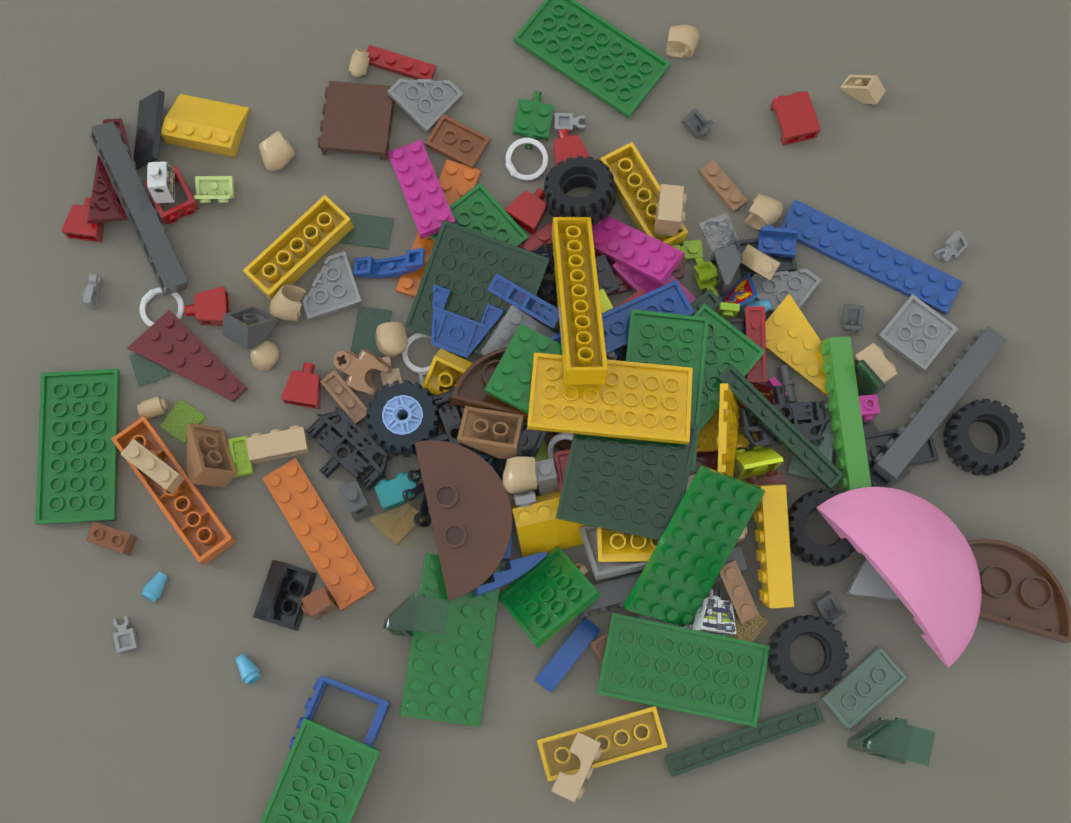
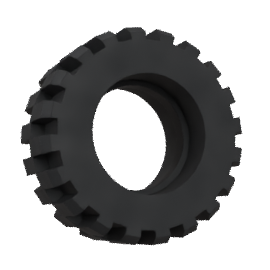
[544,156,616,225]
[943,399,1025,476]
[788,489,856,567]
[768,615,849,694]

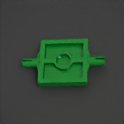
[513,91,554,150]

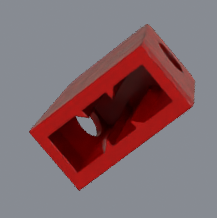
[553,129,589,166]
[505,188,547,234]
[61,197,104,243]
[184,286,230,326]
[281,362,321,410]

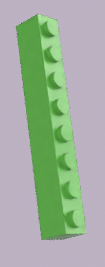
[820,336,872,493]

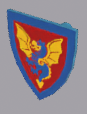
[721,273,759,306]

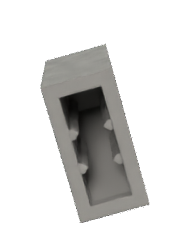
[535,458,559,496]
[844,558,900,601]

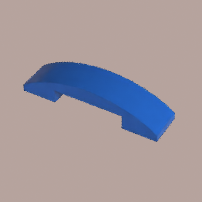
[353,248,425,278]
[535,617,600,693]

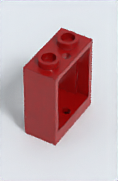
[143,165,200,225]

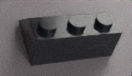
[253,560,317,631]

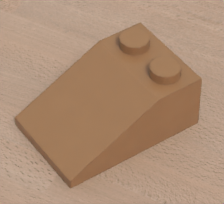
[457,406,524,459]
[186,423,237,488]

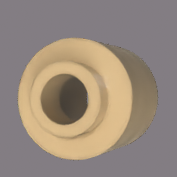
[348,49,370,77]
[137,396,168,419]

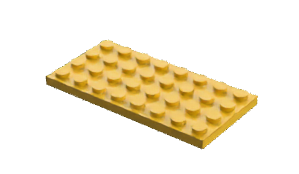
[527,353,693,445]

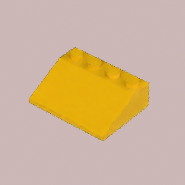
[161,94,250,158]
[510,491,586,557]
[596,528,659,562]

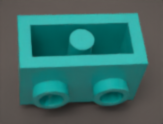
[374,472,421,512]

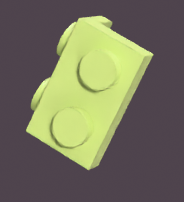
[194,176,235,203]

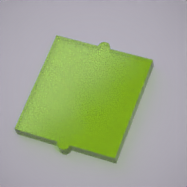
[160,399,206,444]

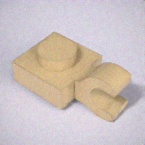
[380,356,402,386]

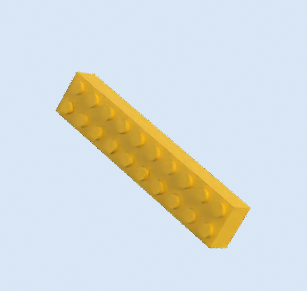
[551,217,608,385]

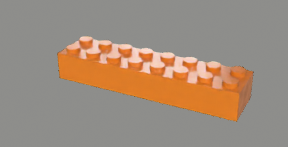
[111,416,237,565]

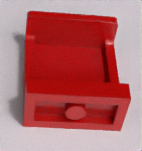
[770,91,821,146]

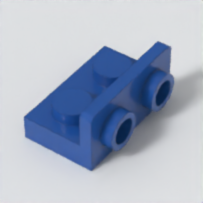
[757,225,799,258]

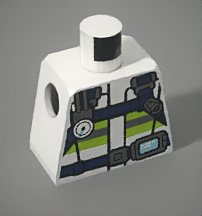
[147,162,175,204]
[693,588,736,637]

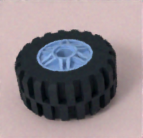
[366,380,441,457]

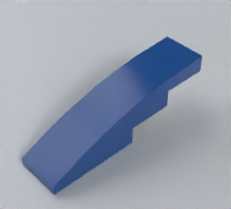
[487,273,559,328]
[472,551,547,598]

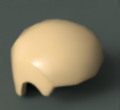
[250,340,280,371]

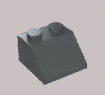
[710,244,742,298]
[223,306,278,349]

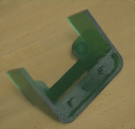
[383,593,449,637]
[847,717,935,766]

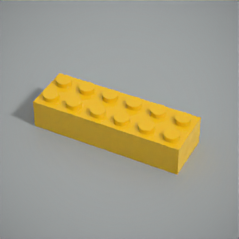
[600,142,689,246]
[243,195,354,301]
[753,484,794,608]
[537,706,667,782]

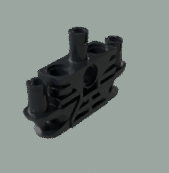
[737,385,830,448]
[428,386,498,466]
[306,407,392,491]

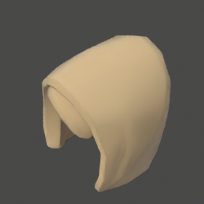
[666,24,700,58]
[259,131,295,171]
[745,193,783,231]
[270,285,306,322]
[375,322,408,358]
[502,457,538,494]

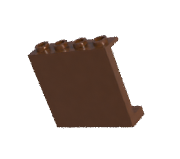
[318,81,395,160]

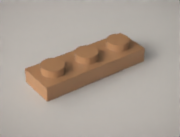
[699,160,748,213]
[320,370,367,425]
[719,560,760,624]

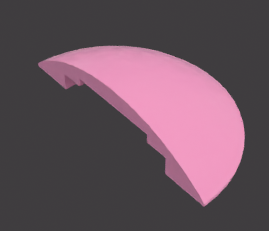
[816,487,981,668]

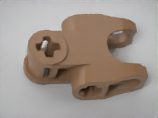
[333,348,393,396]

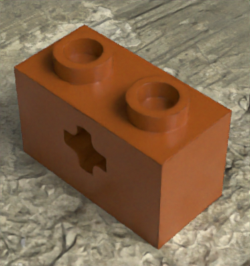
[86,522,137,556]
[301,587,338,620]

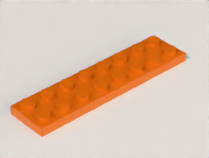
[396,159,481,298]
[262,458,376,610]

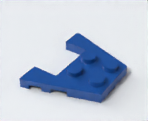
[431,285,504,358]

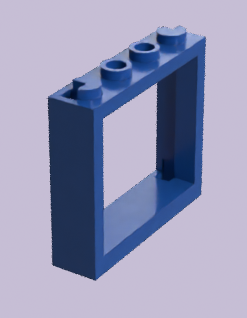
[289,675,391,753]

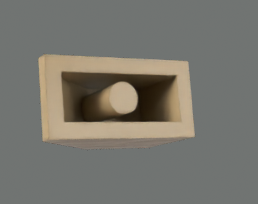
[840,75,886,104]
[741,244,781,280]

